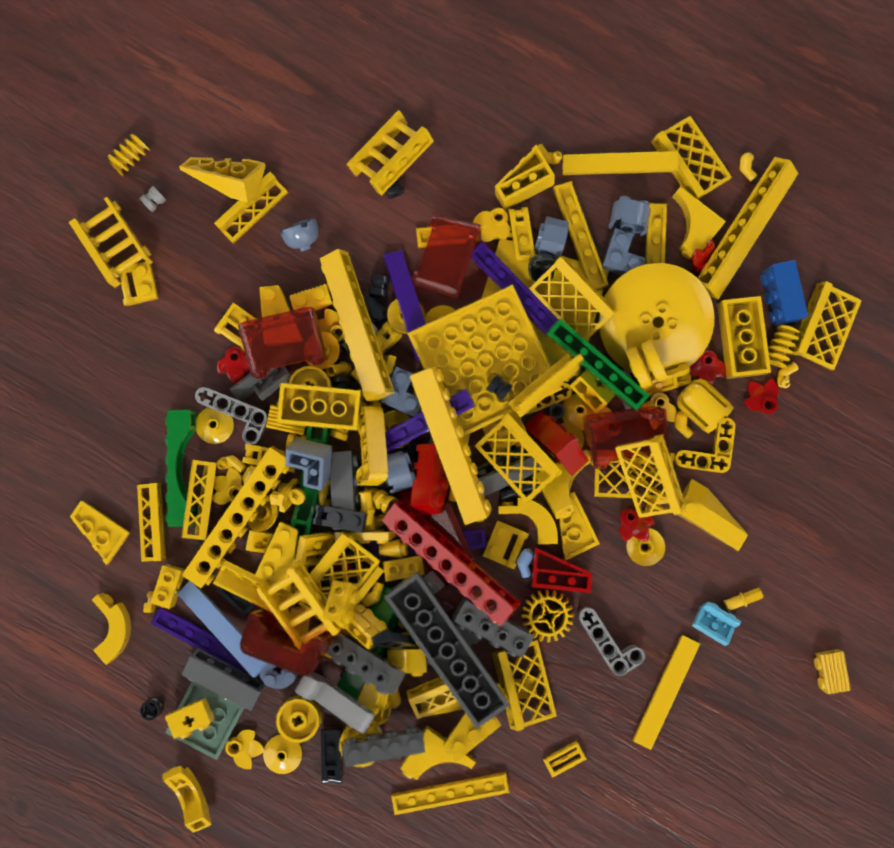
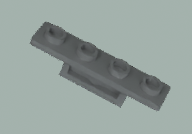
[230,343,301,402]

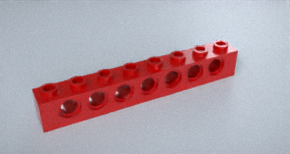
[382,499,521,626]

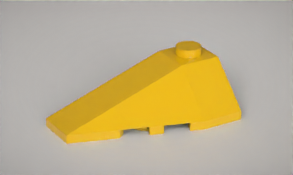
[179,157,266,202]
[677,479,748,551]

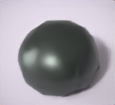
[528,253,557,281]

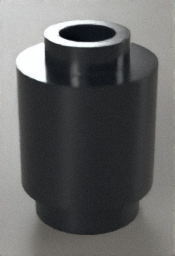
[364,294,387,323]

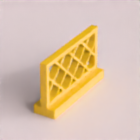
[651,116,732,200]
[529,256,617,340]
[790,281,862,370]
[508,353,584,418]
[475,413,563,503]
[615,434,686,518]
[594,450,674,500]
[294,531,380,607]
[298,543,384,622]
[491,640,557,731]

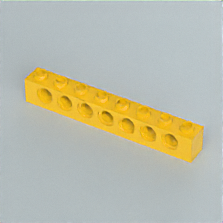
[182,446,290,588]

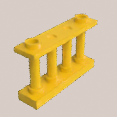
[346,110,434,196]
[69,197,153,288]
[256,560,342,654]

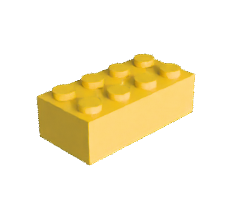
[717,296,771,379]
[277,383,361,430]

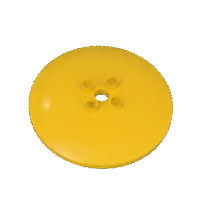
[599,263,715,376]

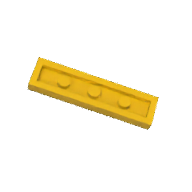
[214,172,288,244]
[181,460,217,540]
[137,483,166,562]
[213,560,294,612]
[407,677,458,719]

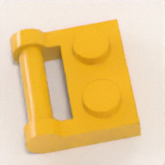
[119,262,159,306]
[214,303,263,353]
[483,520,529,570]
[293,532,335,567]

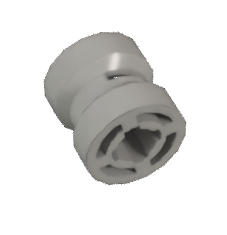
[139,186,166,213]

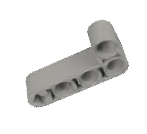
[195,387,268,445]
[577,606,645,676]
[295,672,375,733]

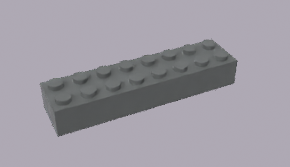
[384,571,510,729]

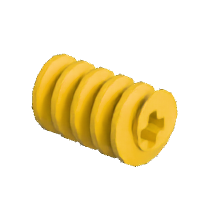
[108,134,150,176]
[768,325,800,368]

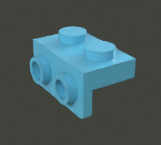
[692,602,741,646]

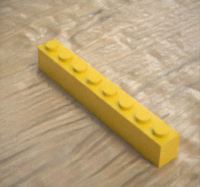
[698,157,799,299]
[320,249,395,402]
[410,366,491,525]

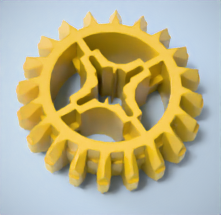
[521,589,574,642]

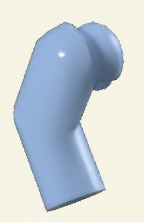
[517,548,533,578]

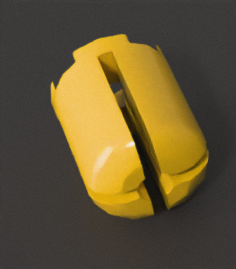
[677,379,734,434]

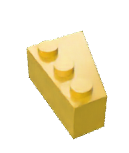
[495,145,555,210]

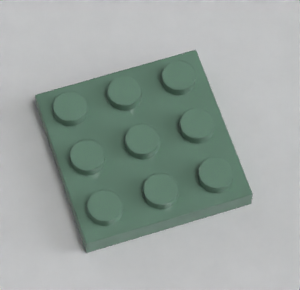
[165,682,244,760]

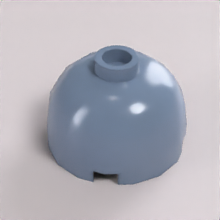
[279,218,319,251]

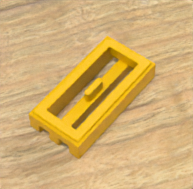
[543,740,586,778]

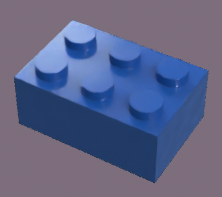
[760,260,808,327]

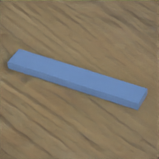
[177,581,269,677]

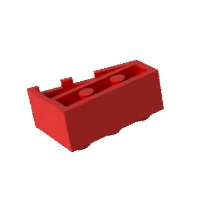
[524,411,589,476]
[410,443,450,515]
[530,547,593,593]

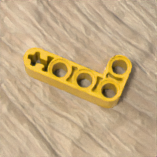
[356,406,388,486]

